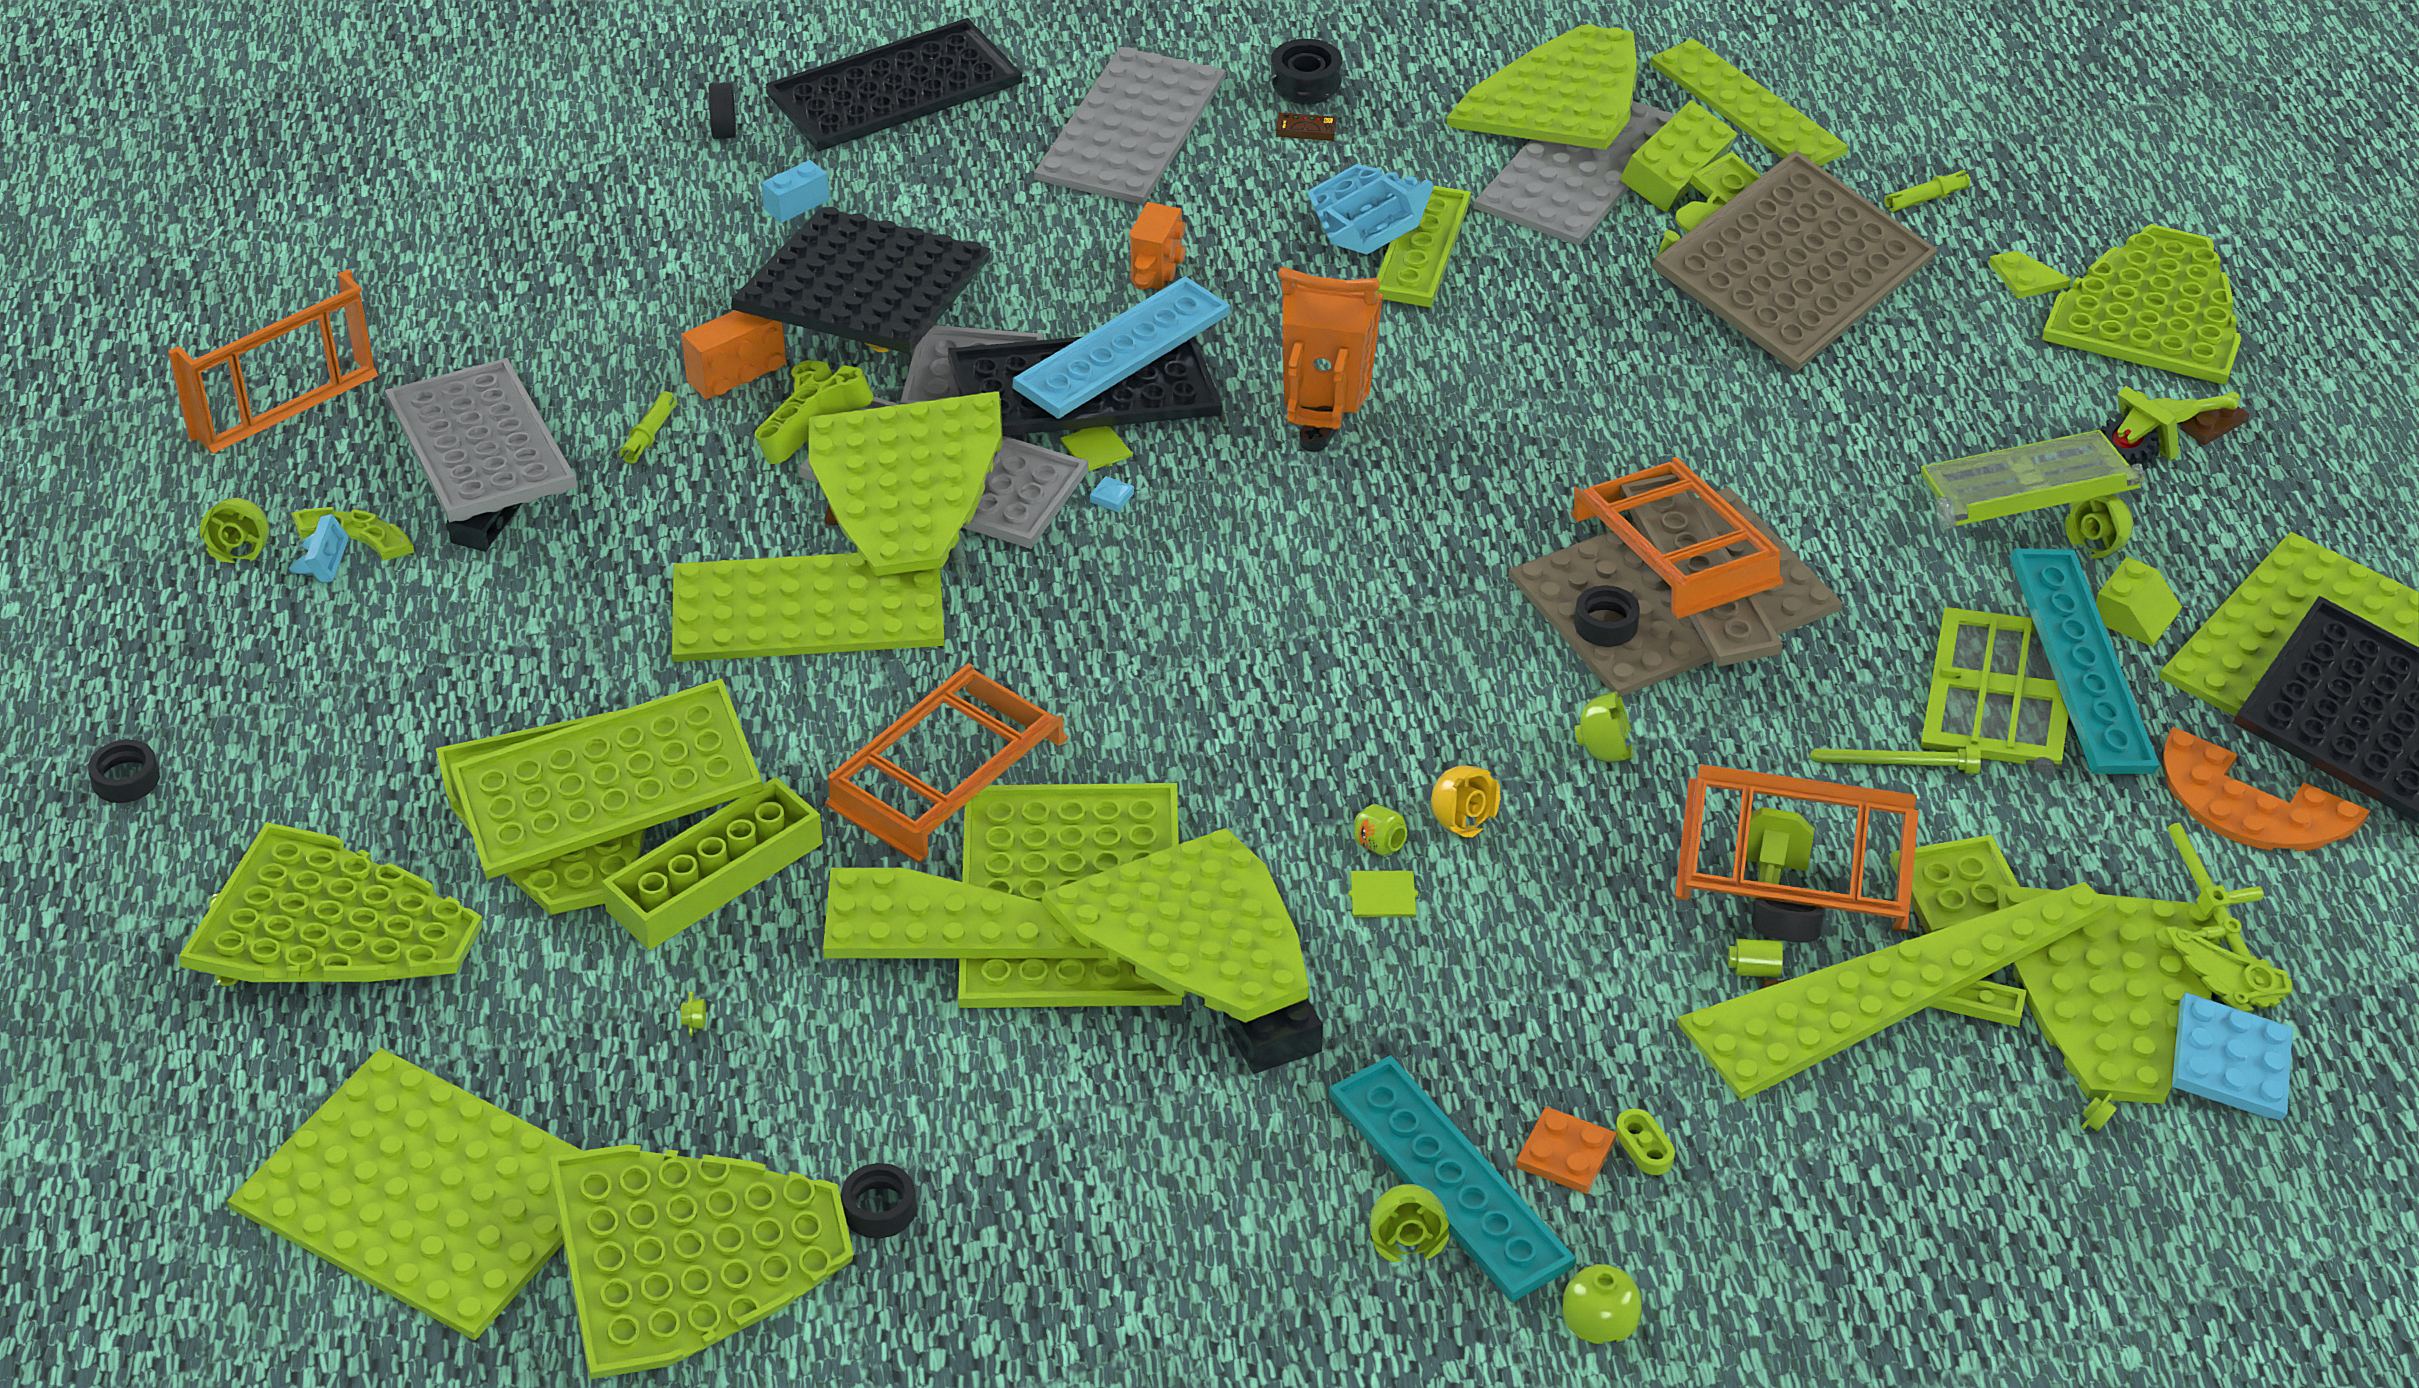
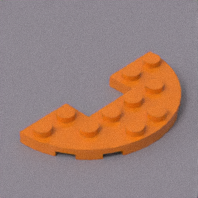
[2162,727,2370,851]

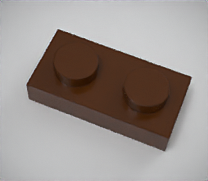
[2181,406,2249,446]

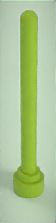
[1810,746,1981,774]

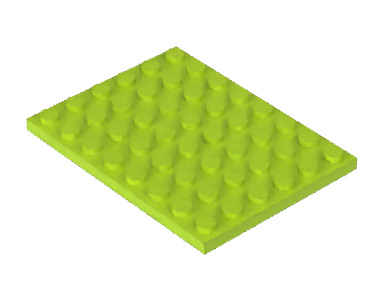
[2159,532,2419,716]
[958,783,1182,1008]
[227,1047,583,1341]

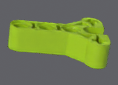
[754,360,874,464]

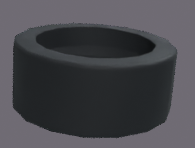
[708,82,736,139]
[1574,585,1640,647]
[88,739,160,803]
[1752,898,1825,942]
[841,1163,917,1239]

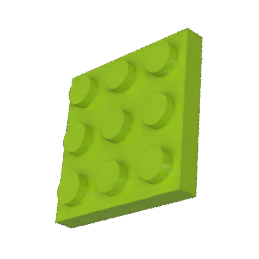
[1889,834,2020,934]

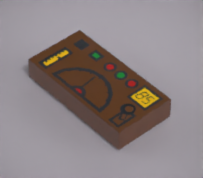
[1276,112,1337,141]

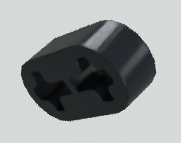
[1299,406,1337,452]

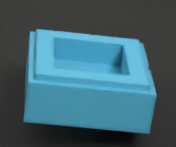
[1090,476,1134,512]

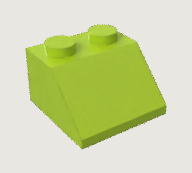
[2096,557,2182,647]

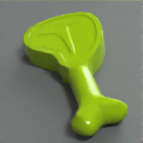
[2150,391,2240,423]

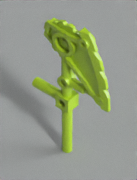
[2164,823,2293,1014]

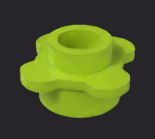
[681,991,706,1036]
[2080,1093,2117,1132]

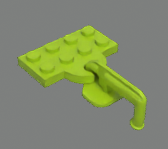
[1655,151,1761,273]

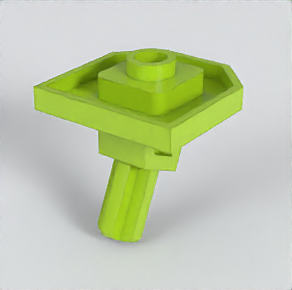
[1746,807,1815,885]

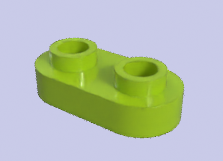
[1615,1108,1675,1175]

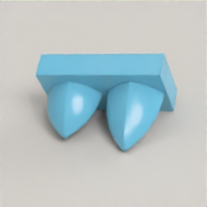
[288,514,349,582]

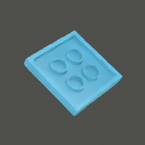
[2172,992,2293,1121]

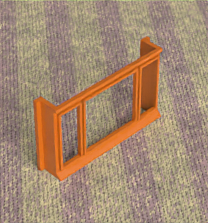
[168,269,379,454]
[1571,457,1783,619]
[825,663,1068,863]
[1674,764,1919,932]

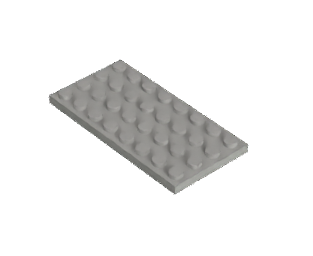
[1033,47,1226,205]
[1474,101,1674,246]
[385,358,577,522]
[799,397,1088,549]

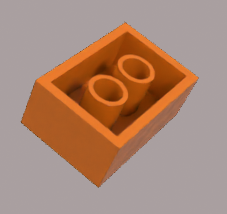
[681,310,786,400]

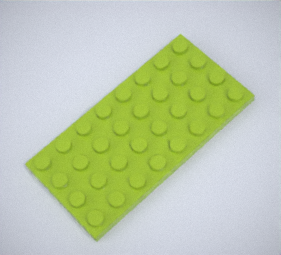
[672,552,945,662]
[450,678,764,880]

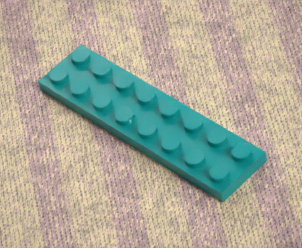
[2009,548,2160,774]
[1329,1055,1576,1303]

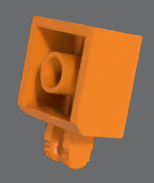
[1129,202,1186,290]

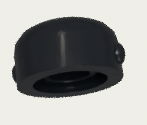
[1271,38,1343,105]

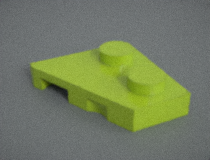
[1989,250,2071,299]

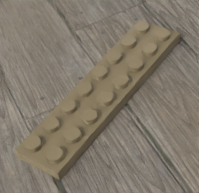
[1620,474,1783,667]

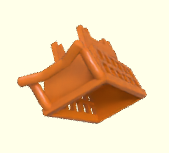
[1278,267,1383,430]

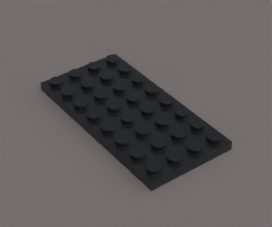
[766,18,1022,152]
[948,336,1223,436]

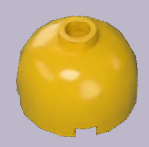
[1431,765,1501,838]

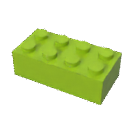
[1619,100,1738,212]

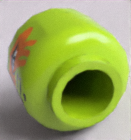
[1354,804,1407,856]

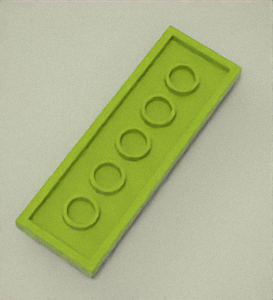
[1376,186,1471,308]

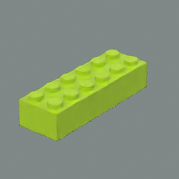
[602,776,823,951]

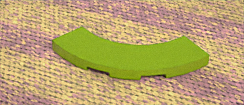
[291,507,415,561]

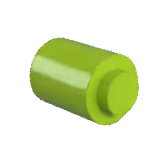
[1728,939,1783,978]

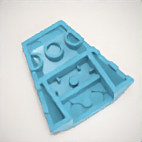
[1307,164,1434,255]

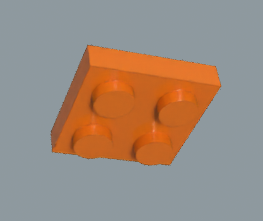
[1516,1106,1617,1194]

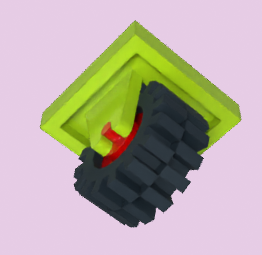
[2100,386,2180,474]

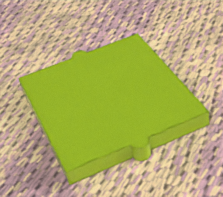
[1060,426,1133,472]
[1348,871,1418,917]

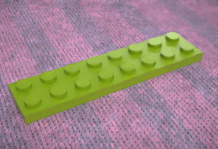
[1650,38,1848,166]

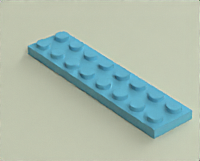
[1012,276,1231,419]

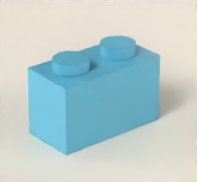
[761,160,829,223]

